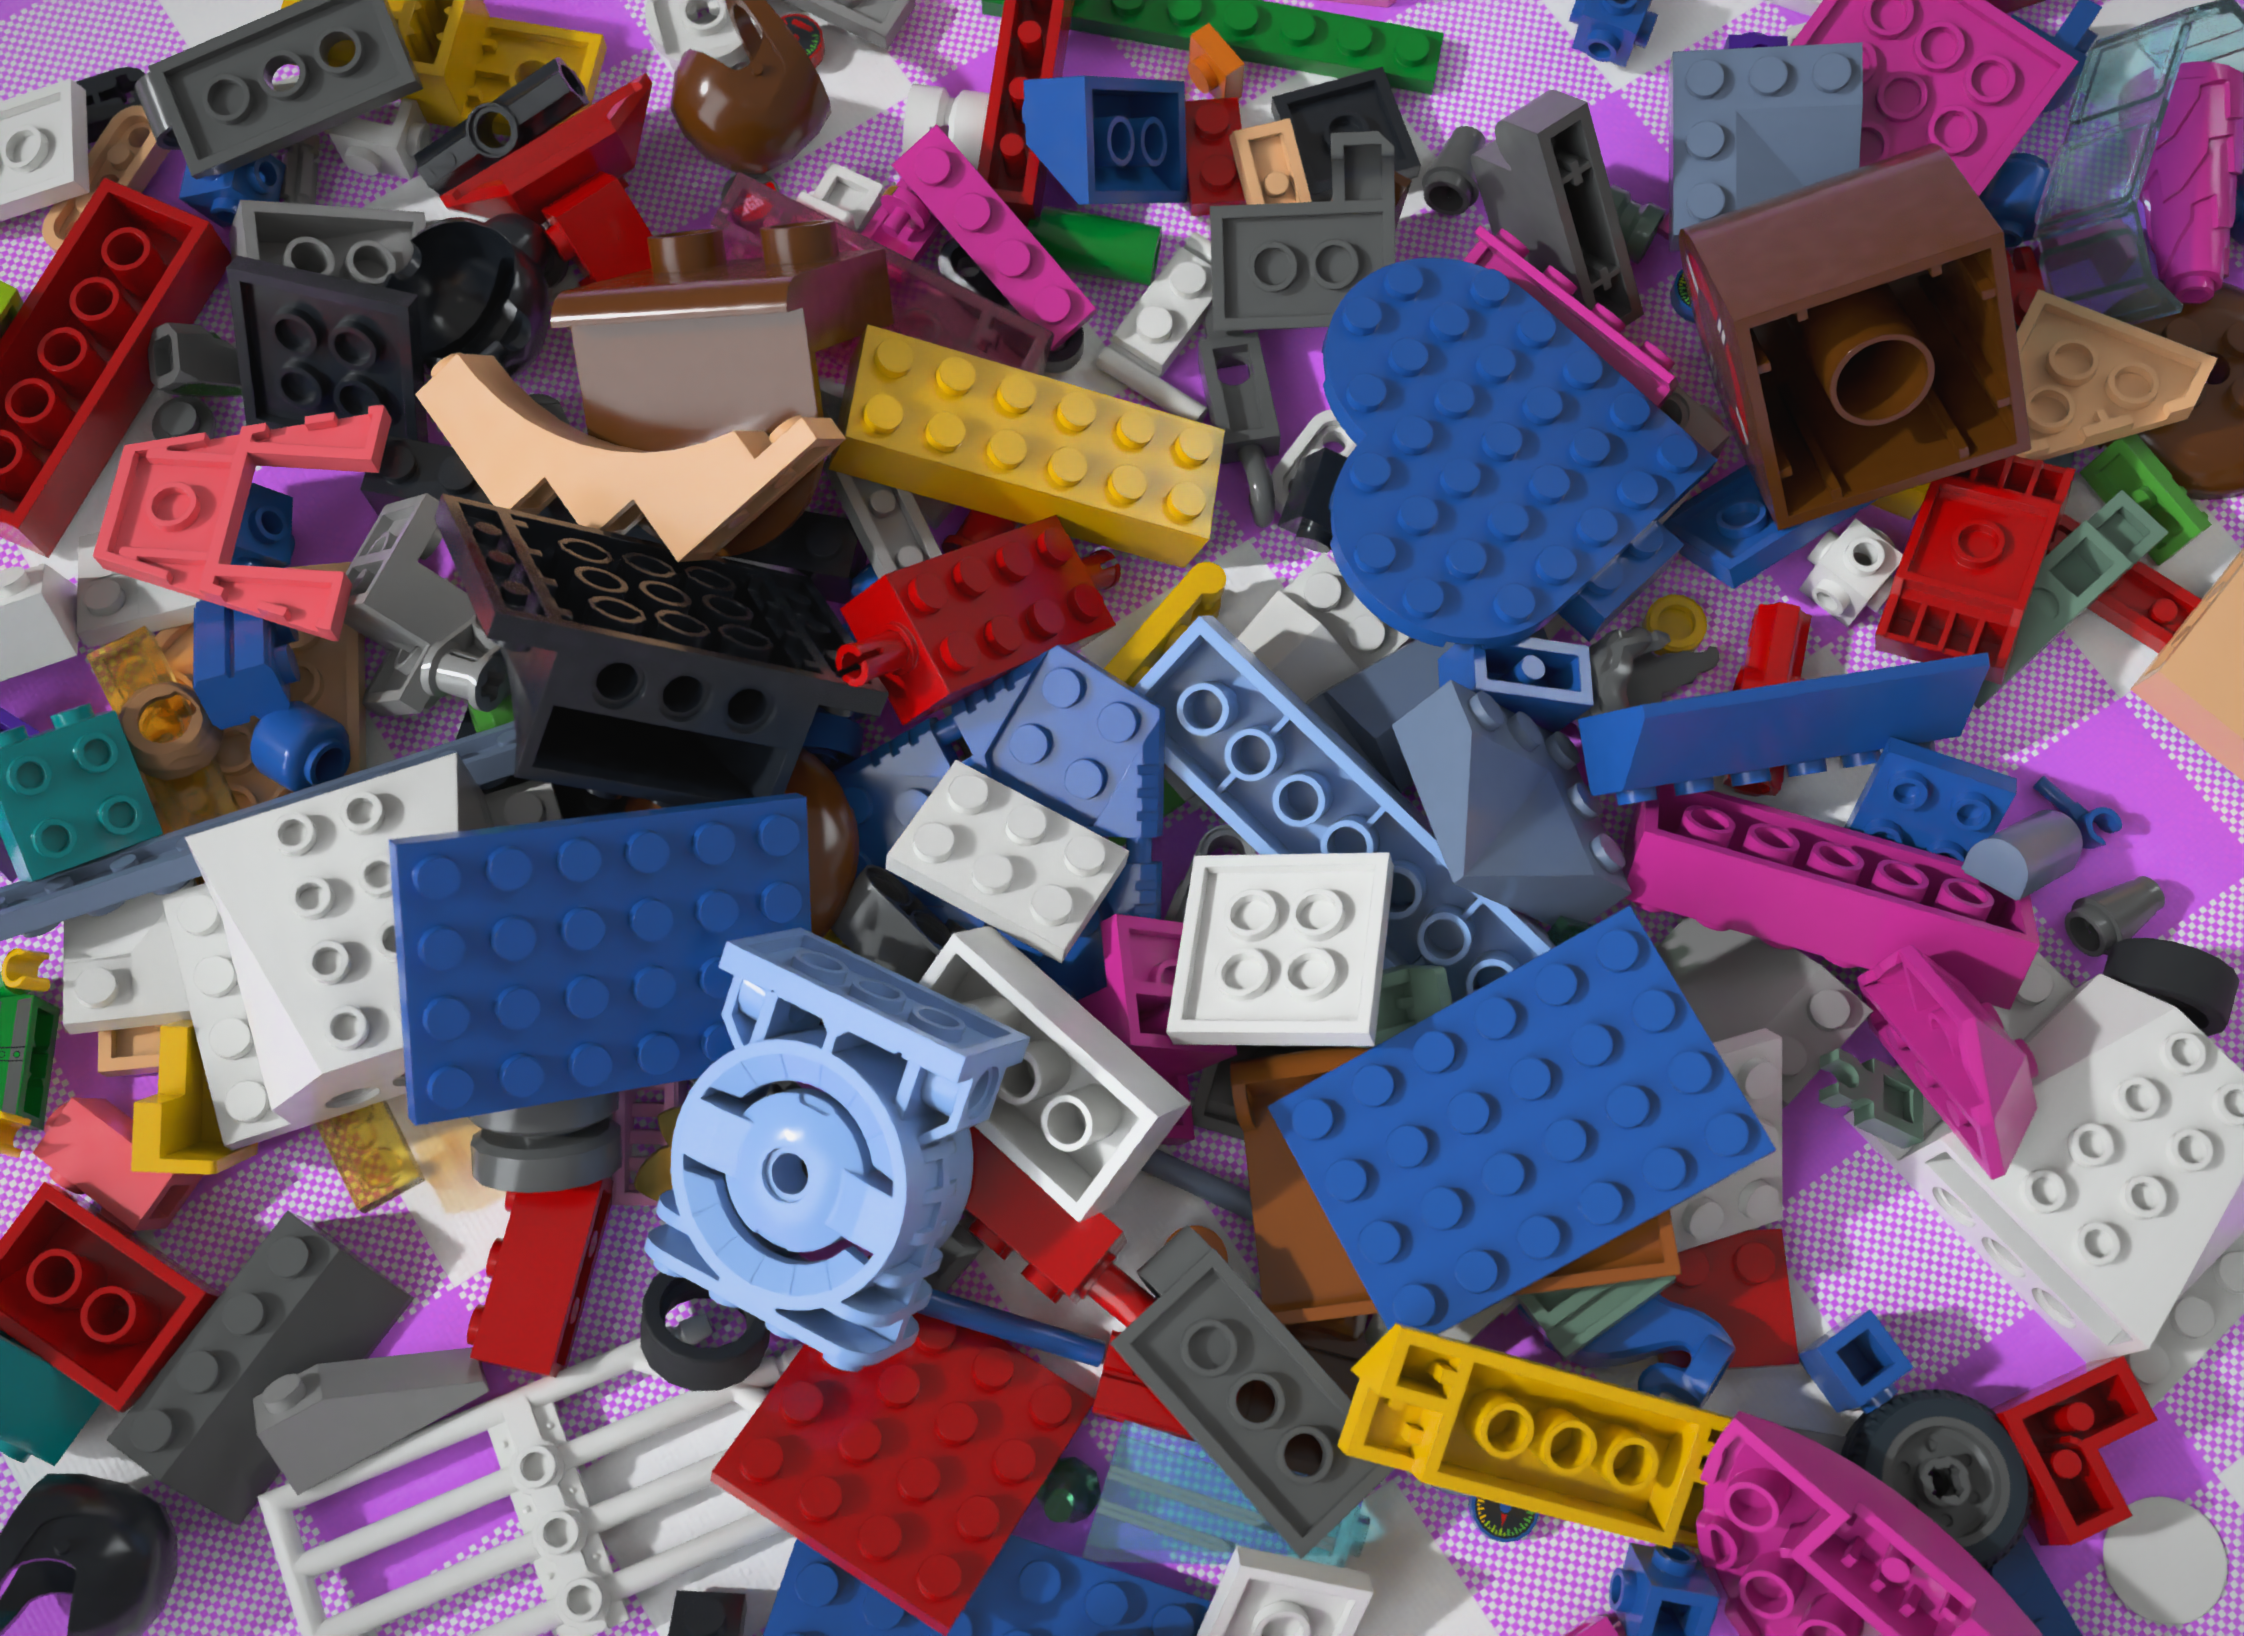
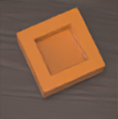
[1187,23,1245,99]

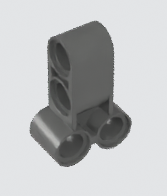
[831,865,953,983]

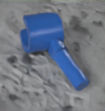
[2033,776,2122,849]

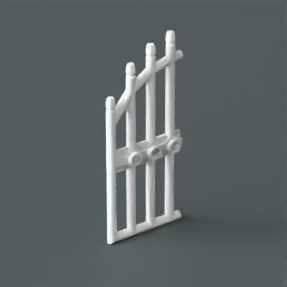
[257,1314,803,1636]

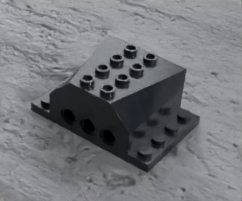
[434,494,889,808]

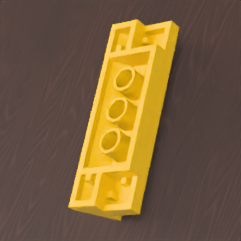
[1337,1323,1733,1548]

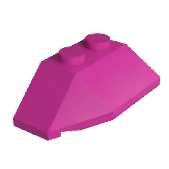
[1857,944,2039,1180]

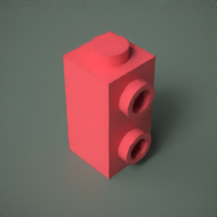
[33,1097,204,1233]

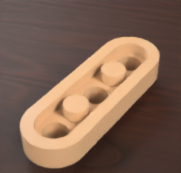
[42,105,170,253]

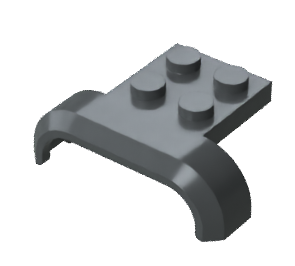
[1210,131,1396,331]

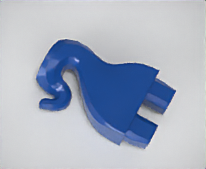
[1517,1294,1736,1408]

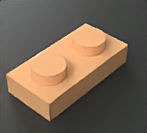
[1229,118,1312,205]

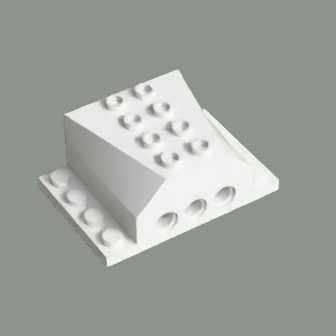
[161,752,564,1151]
[1843,951,2244,1408]

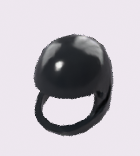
[0,1473,178,1636]

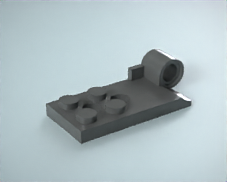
[135,0,424,180]
[1110,1225,1396,1559]

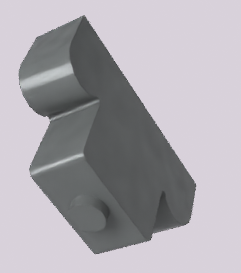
[1470,90,1644,326]

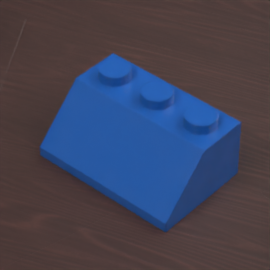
[1022,75,1188,205]

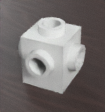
[1799,518,1903,628]

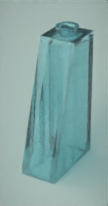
[1082,1420,1370,1567]

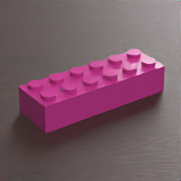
[1622,783,2040,1010]

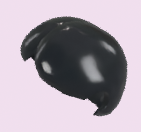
[383,213,550,380]

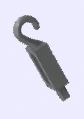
[1198,306,1281,528]

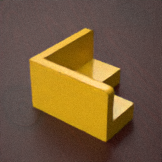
[131,1019,258,1174]

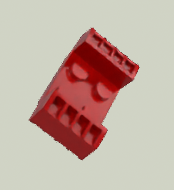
[1875,455,2076,685]

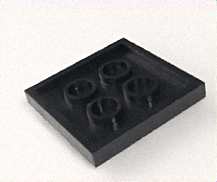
[226,255,429,443]

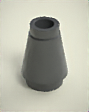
[1422,126,1486,216]
[2065,876,2165,957]

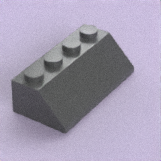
[106,1210,414,1525]

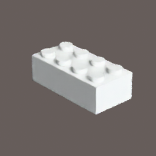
[918,925,1191,1222]

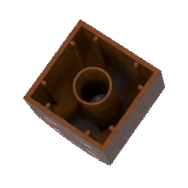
[1679,143,2032,531]

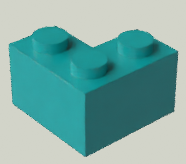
[0,1329,102,1466]

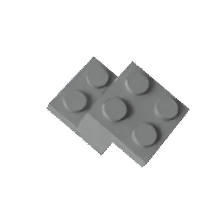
[343,493,475,717]

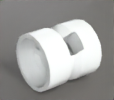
[903,83,990,170]

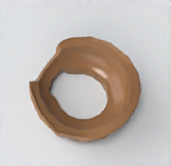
[119,681,224,781]

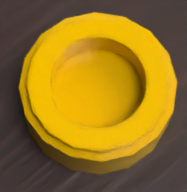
[1642,594,1707,656]

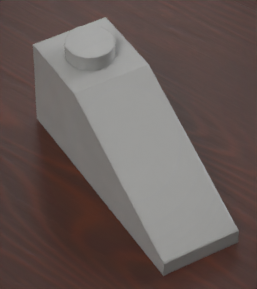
[253,1347,489,1495]

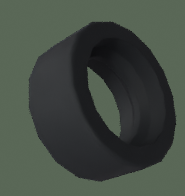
[2103,938,2240,1036]
[640,1272,770,1391]

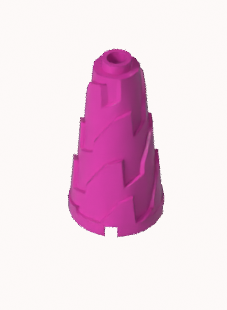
[2121,61,2244,303]

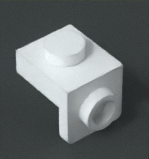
[328,98,432,180]
[795,162,885,251]

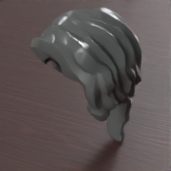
[1571,626,1719,733]

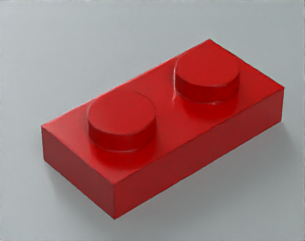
[1185,97,1247,216]

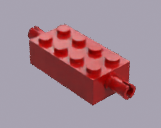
[835,515,1121,725]
[965,1126,1158,1327]

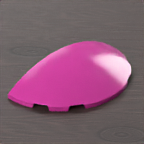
[1696,1411,2043,1636]

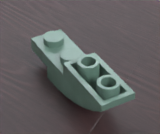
[1974,490,2169,709]

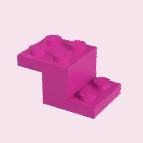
[1077,914,1237,1146]

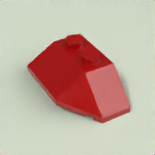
[440,73,652,230]

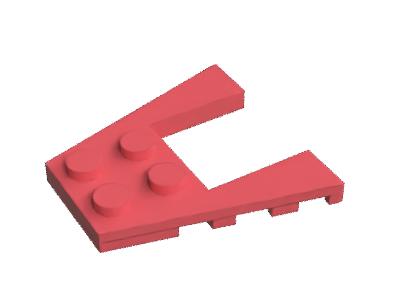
[93,405,392,642]

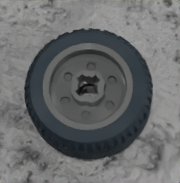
[1841,1389,2034,1570]

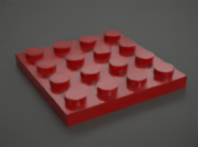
[710,1255,1095,1636]

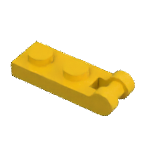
[1104,562,1226,688]

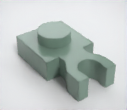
[1819,1048,1924,1149]

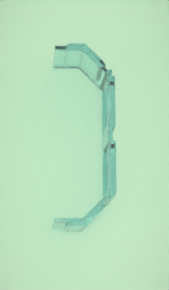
[2033,0,2244,325]

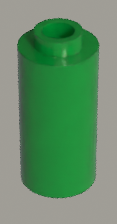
[1027,205,1163,286]

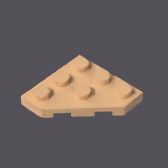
[2015,289,2217,461]

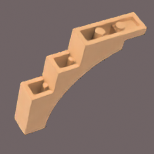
[415,352,846,562]

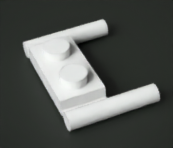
[1096,232,1213,423]

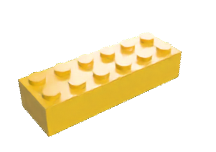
[828,324,1225,568]

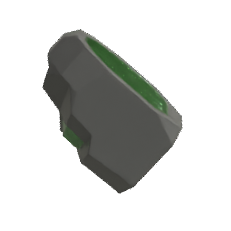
[148,322,242,397]

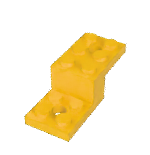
[281,0,607,136]

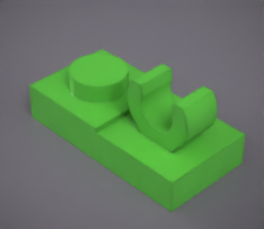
[2079,434,2212,566]

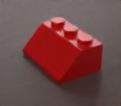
[0,1181,222,1413]

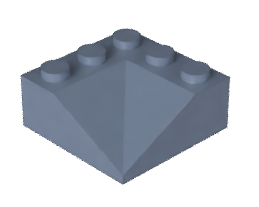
[1668,42,1863,251]
[1392,680,1632,934]

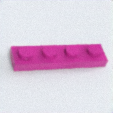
[891,124,1098,352]

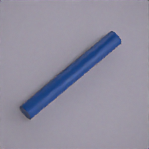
[916,1288,1106,1367]

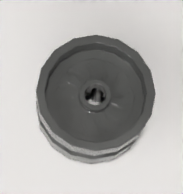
[468,1092,623,1193]

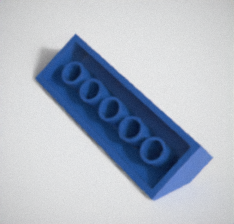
[1578,652,1990,805]

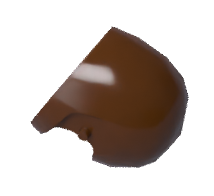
[670,0,831,175]

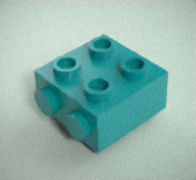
[0,703,163,882]

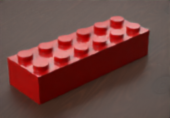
[0,177,232,558]

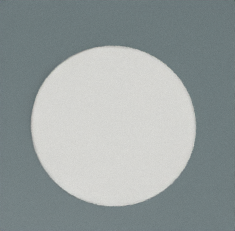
[2103,1497,2227,1625]

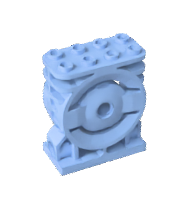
[644,928,1031,1371]

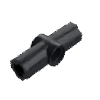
[414,57,590,196]

